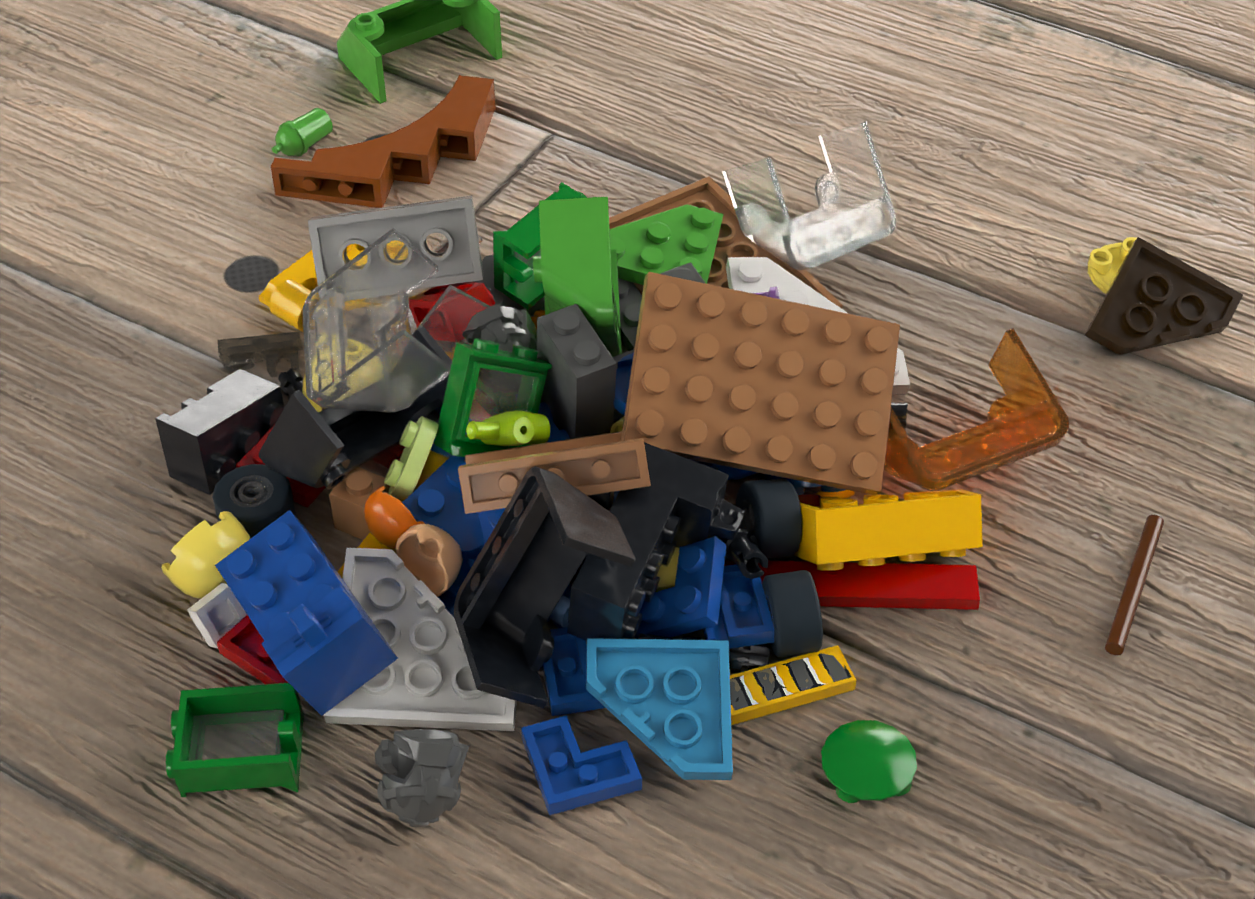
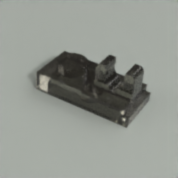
[217,332,304,377]

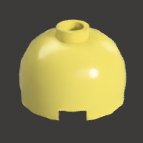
[161,511,250,599]

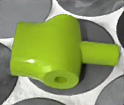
[466,410,550,446]

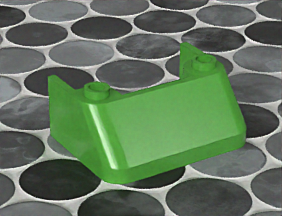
[337,0,502,104]
[533,197,622,357]

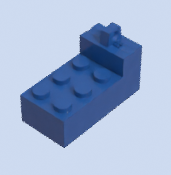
[215,510,398,716]

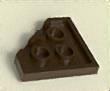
[1084,237,1243,355]

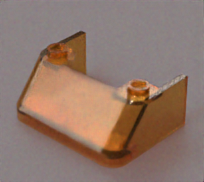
[884,328,1069,490]

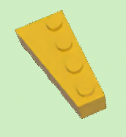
[794,489,983,571]

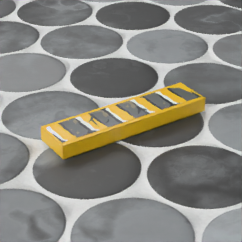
[730,645,856,725]

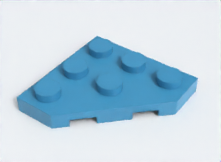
[586,638,733,780]

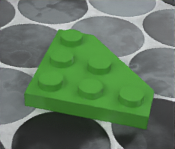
[610,204,724,285]

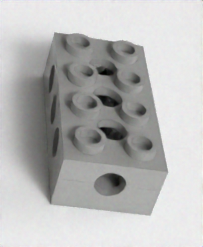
[308,195,484,302]

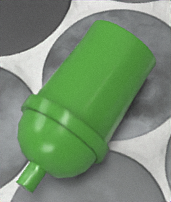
[272,108,333,156]

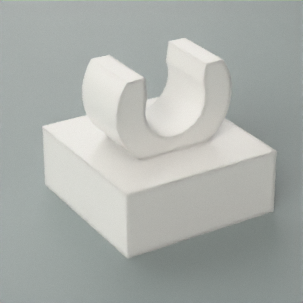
[187,583,247,649]

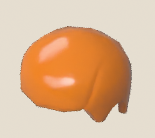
[364,486,425,550]

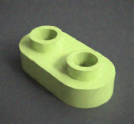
[384,416,439,501]

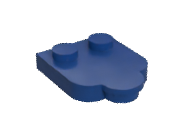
[402,456,485,560]

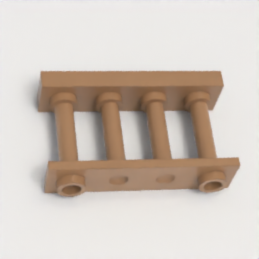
[458,431,651,514]

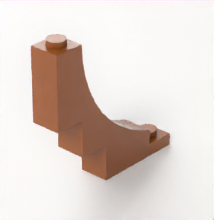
[271,75,496,208]

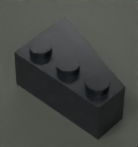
[155,369,285,495]

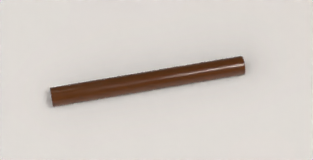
[1105,515,1164,655]

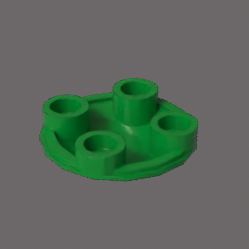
[821,720,917,803]

